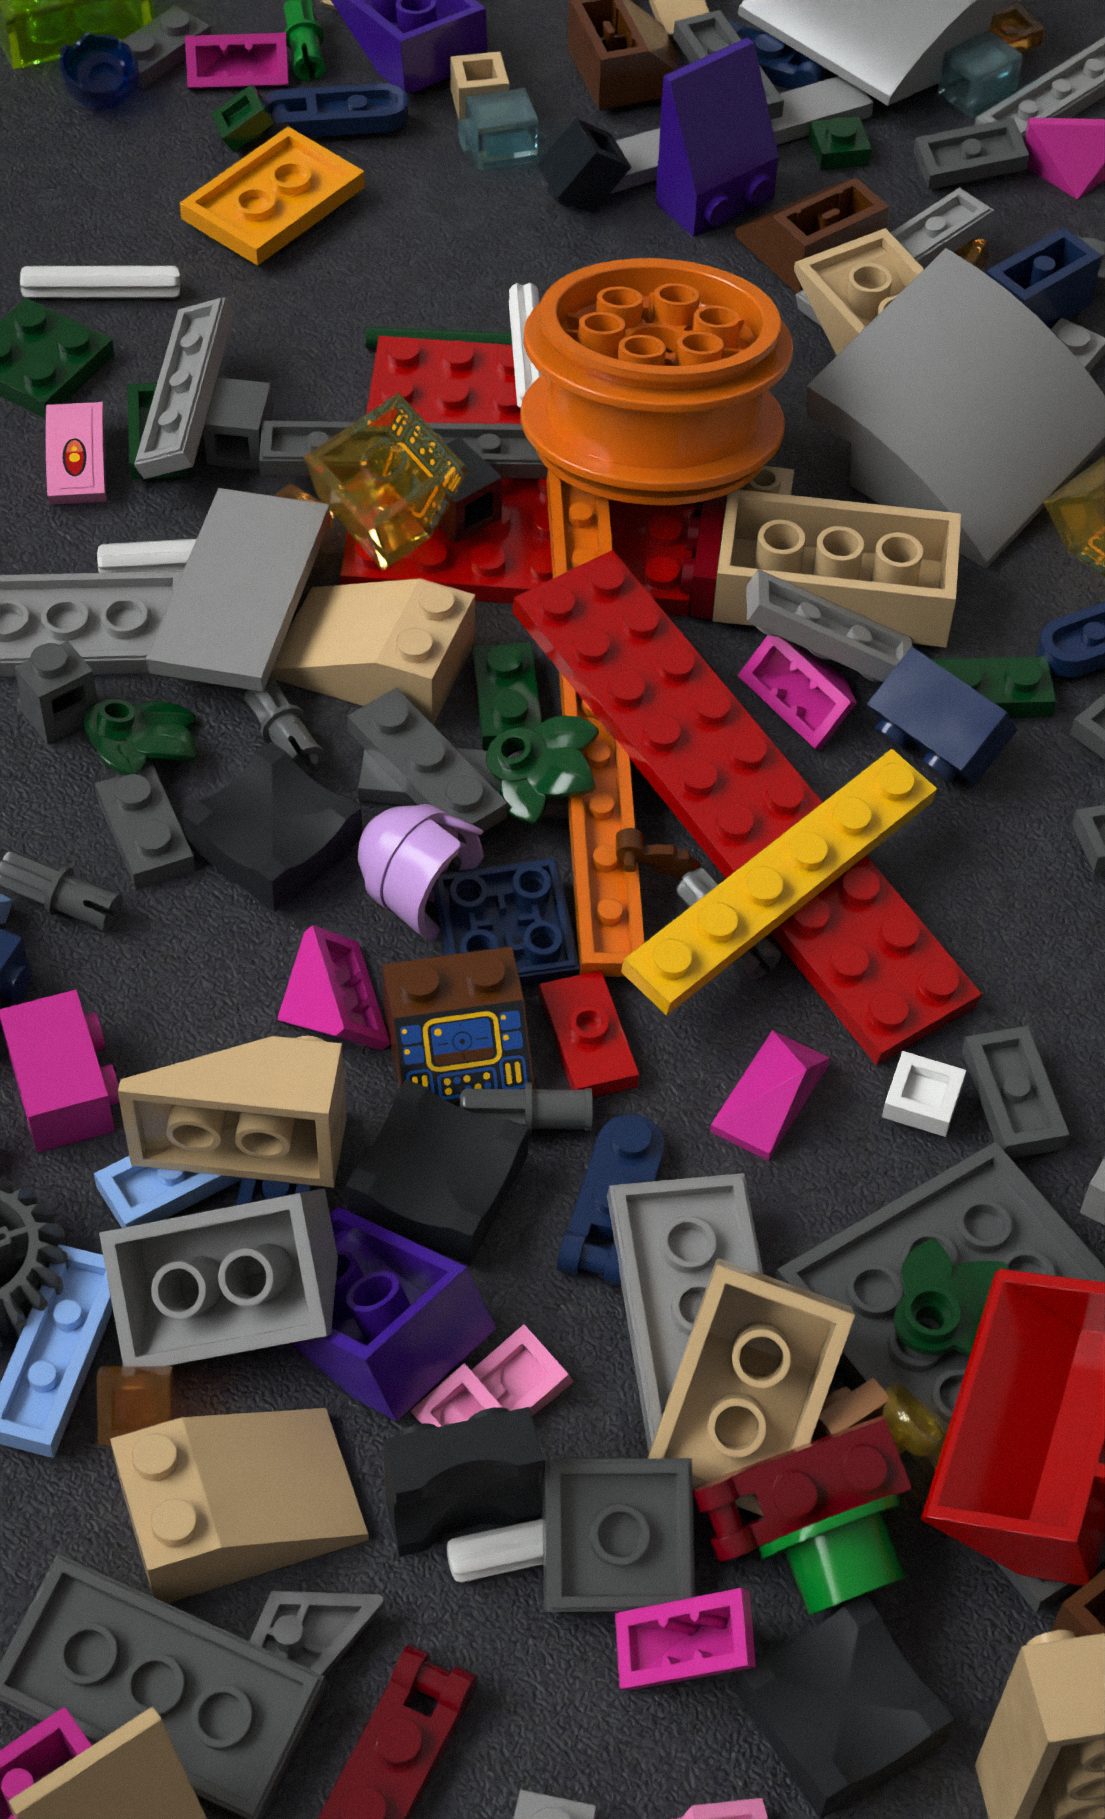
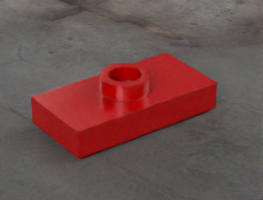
[539,970,639,1098]

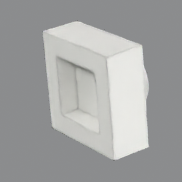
[882,1051,966,1137]

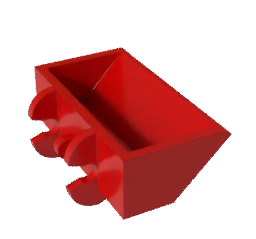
[921,1269,1105,1586]

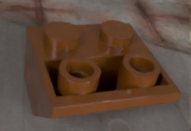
[567,0,684,110]
[735,178,890,293]

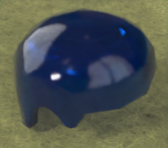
[58,32,139,110]

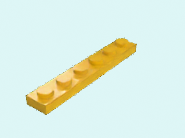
[621,749,937,1016]

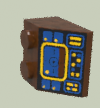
[382,946,535,1108]

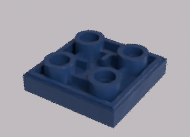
[432,858,580,987]

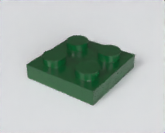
[0,298,115,418]

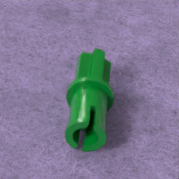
[284,0,326,81]

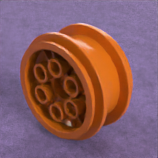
[520,258,793,505]

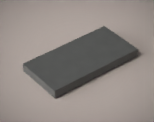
[0,1553,328,1819]

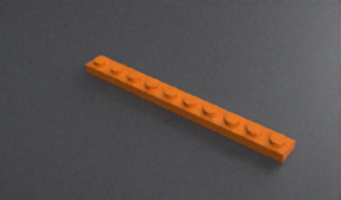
[546,469,645,977]

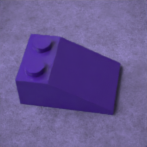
[331,0,488,94]
[655,37,779,237]
[290,1206,496,1422]

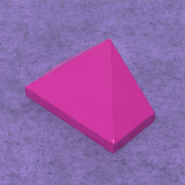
[185,33,289,89]
[1024,118,1105,200]
[737,635,857,750]
[277,925,391,1051]
[710,1030,830,1161]
[615,1588,756,1691]

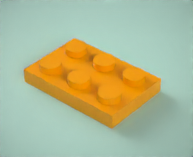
[180,127,365,266]

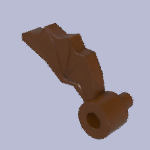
[616,828,700,881]

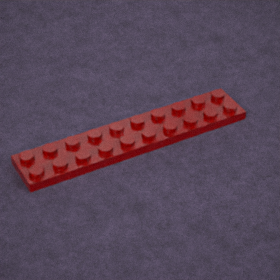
[512,550,982,1065]

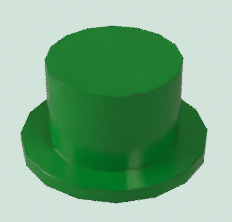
[759,1494,906,1615]

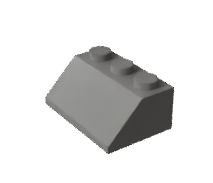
[99,1188,338,1374]

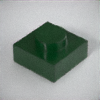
[211,84,275,153]
[808,116,872,170]

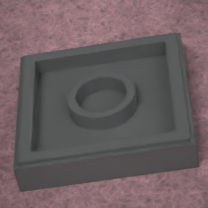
[542,1458,695,1612]

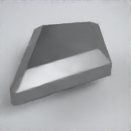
[249,1591,385,1676]

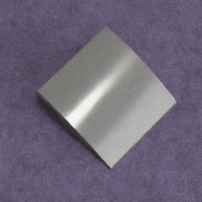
[738,0,1020,106]
[806,248,1105,569]

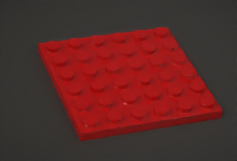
[340,336,696,616]

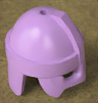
[358,804,484,940]

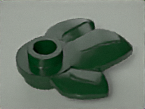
[84,699,197,776]
[486,715,599,825]
[893,1239,1009,1356]

